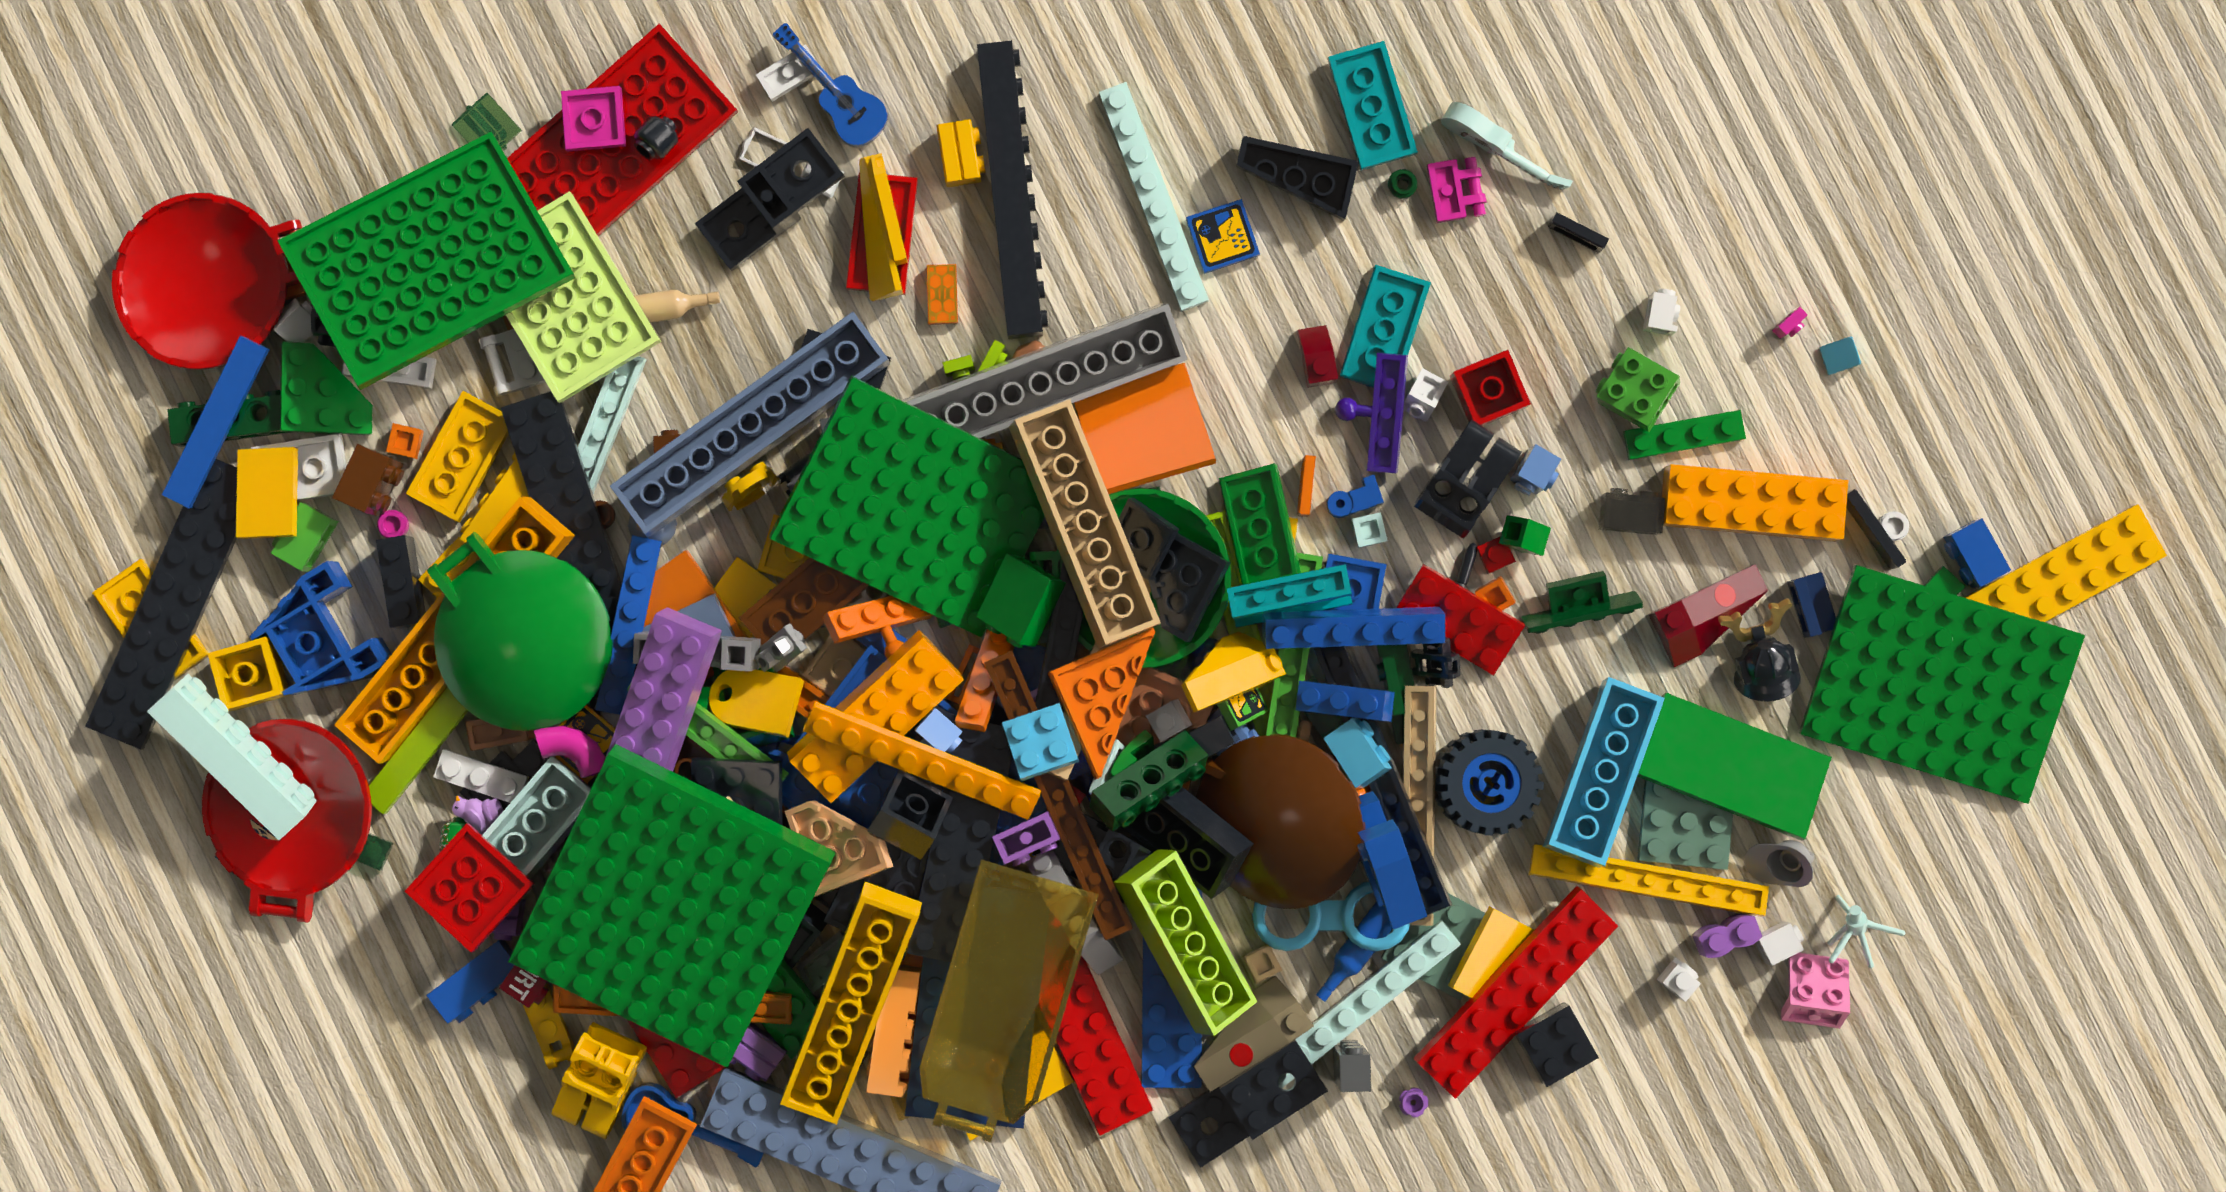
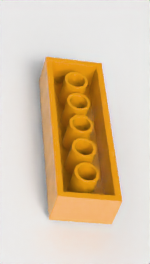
[1659,464,1848,542]
[787,630,964,803]

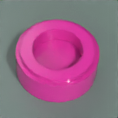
[377,510,409,538]

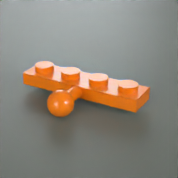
[822,596,933,659]

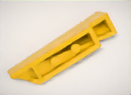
[859,153,908,301]

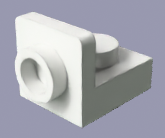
[1403,368,1448,422]

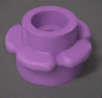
[1399,1087,1428,1117]

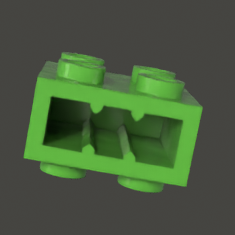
[1596,347,1681,432]

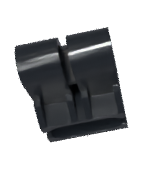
[1414,419,1522,539]
[1032,813,1151,904]

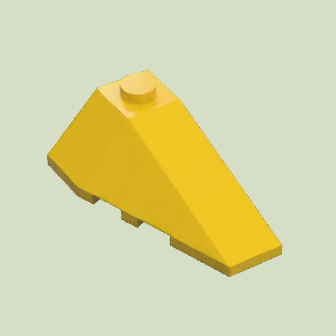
[1181,632,1286,713]

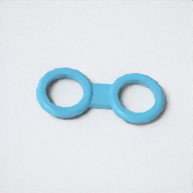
[1252,881,1410,952]

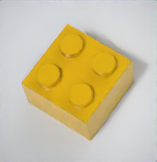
[207,637,289,711]

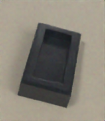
[1548,212,1609,253]

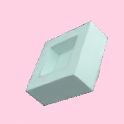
[1351,512,1387,548]

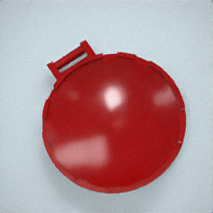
[112,193,302,369]
[202,719,372,923]

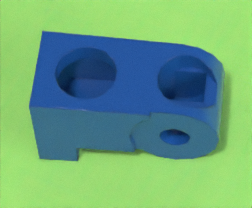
[1326,475,1384,518]

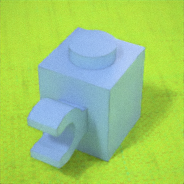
[914,707,962,754]

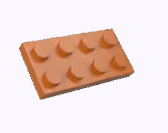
[593,1096,697,1192]

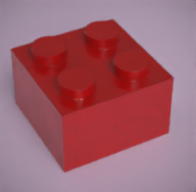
[1450,350,1531,426]

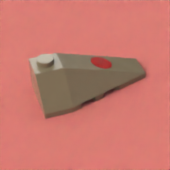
[1193,976,1314,1092]

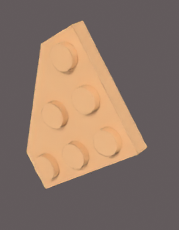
[785,800,893,897]

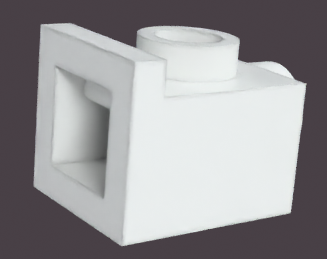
[1643,289,1680,336]
[1656,957,1701,1002]

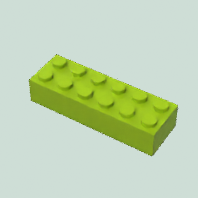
[1113,849,1257,1036]

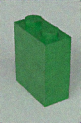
[976,553,1066,648]

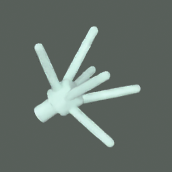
[1827,895,1905,969]

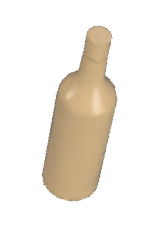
[634,289,720,323]

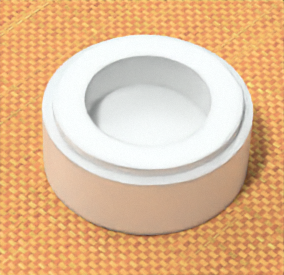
[1878,511,1909,541]

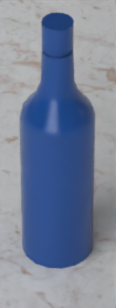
[1316,901,1392,1002]

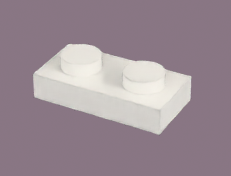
[756,44,814,102]

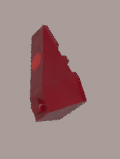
[1648,564,1768,667]

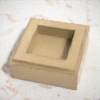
[1242,944,1282,984]

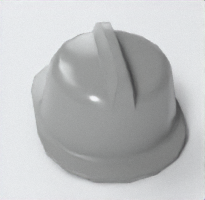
[1744,840,1814,887]

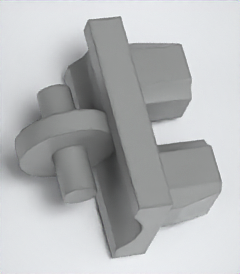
[754,623,807,672]

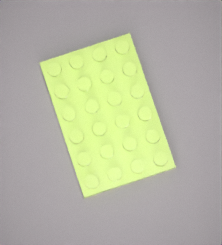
[506,191,661,403]

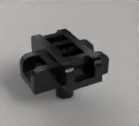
[1411,637,1461,688]

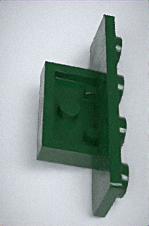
[1521,571,1643,634]
[1376,644,1415,744]

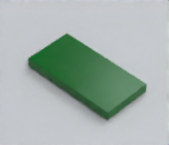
[1219,463,1301,585]

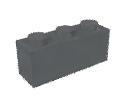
[1333,1040,1371,1092]

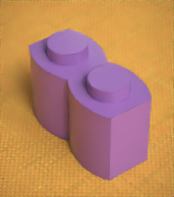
[1692,914,1762,958]

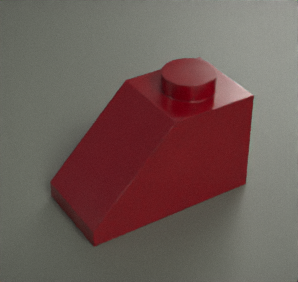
[1297,325,1338,388]

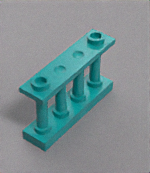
[1227,564,1353,628]

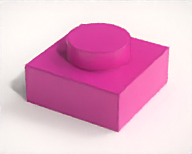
[1772,307,1808,339]

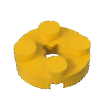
[722,462,777,511]

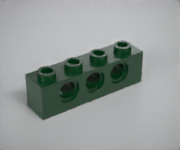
[167,390,294,447]
[1089,730,1208,832]

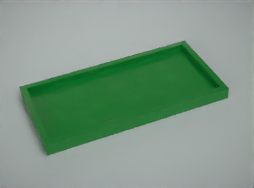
[1637,693,1832,841]

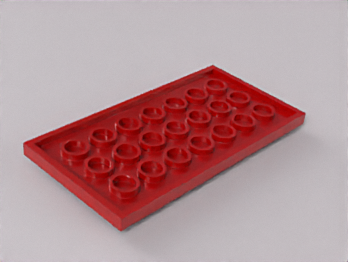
[507,23,738,236]

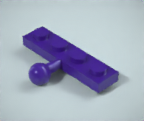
[1335,353,1408,474]

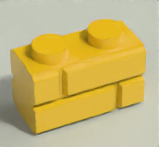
[936,119,986,187]

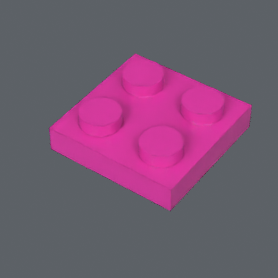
[561,86,626,152]

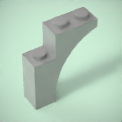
[1026,849,1123,975]

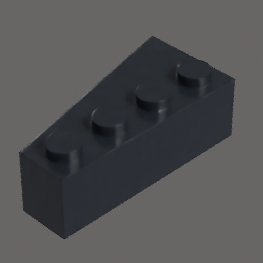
[1236,136,1359,221]

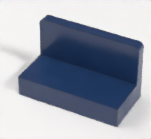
[1787,572,1836,638]

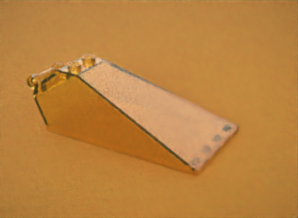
[919,860,1099,1142]

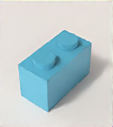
[1323,718,1392,788]

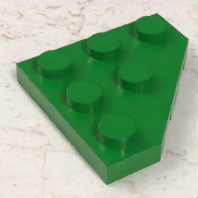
[280,342,373,435]

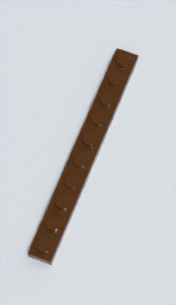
[984,651,1133,941]

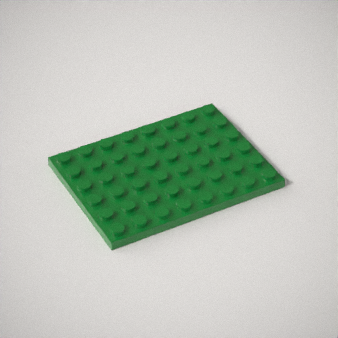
[277,131,575,390]
[769,375,1045,637]
[1799,564,2085,804]

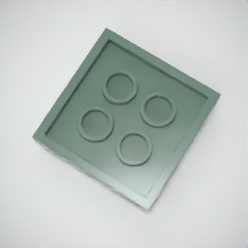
[1637,780,1733,870]
[1381,893,1485,1001]

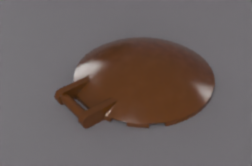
[1182,734,1365,909]

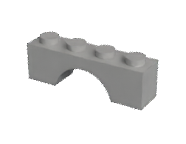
[633,631,761,671]

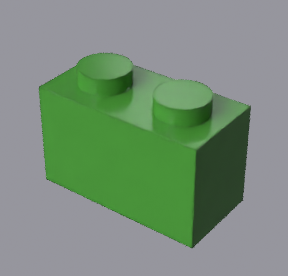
[271,502,339,572]

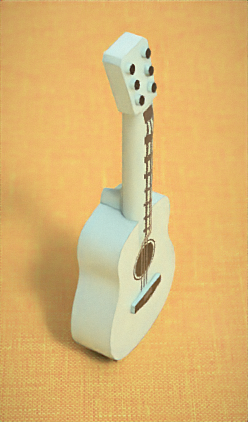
[1441,102,1573,190]

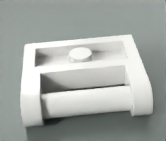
[479,329,545,397]

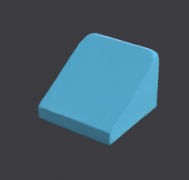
[1819,336,1861,375]

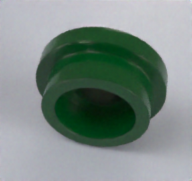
[1388,169,1417,199]

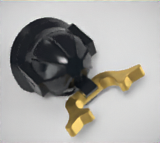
[1718,598,1801,702]

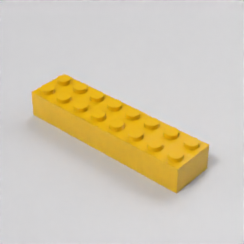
[780,882,922,1125]

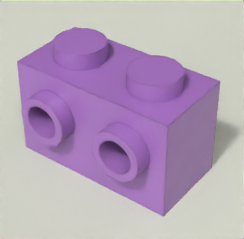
[992,811,1061,867]

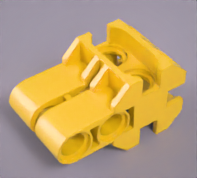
[551,1022,647,1140]

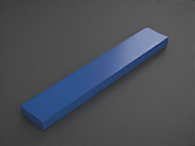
[162,336,270,508]

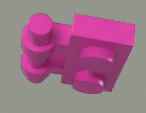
[1426,157,1487,223]

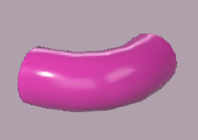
[534,725,606,778]

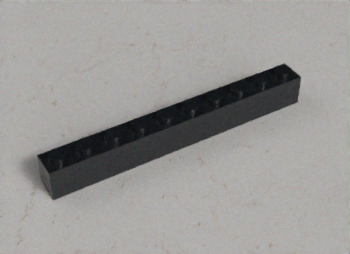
[977,40,1048,339]

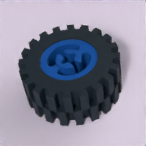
[1435,729,1544,836]

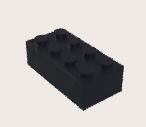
[1121,781,1254,899]

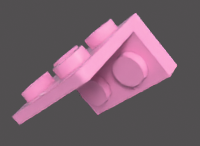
[1781,953,1850,1029]

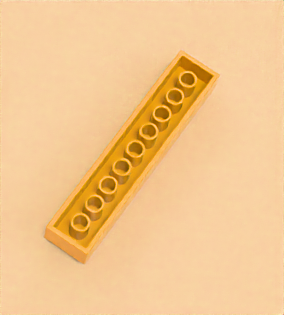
[334,497,575,764]

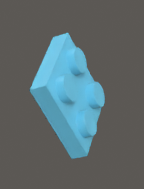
[1002,703,1079,781]

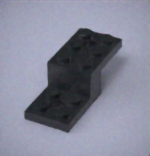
[695,128,845,272]
[1168,1040,1328,1168]

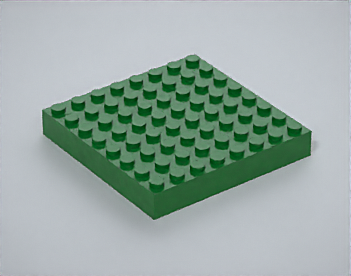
[508,744,835,1068]

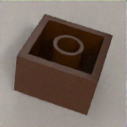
[332,444,404,517]

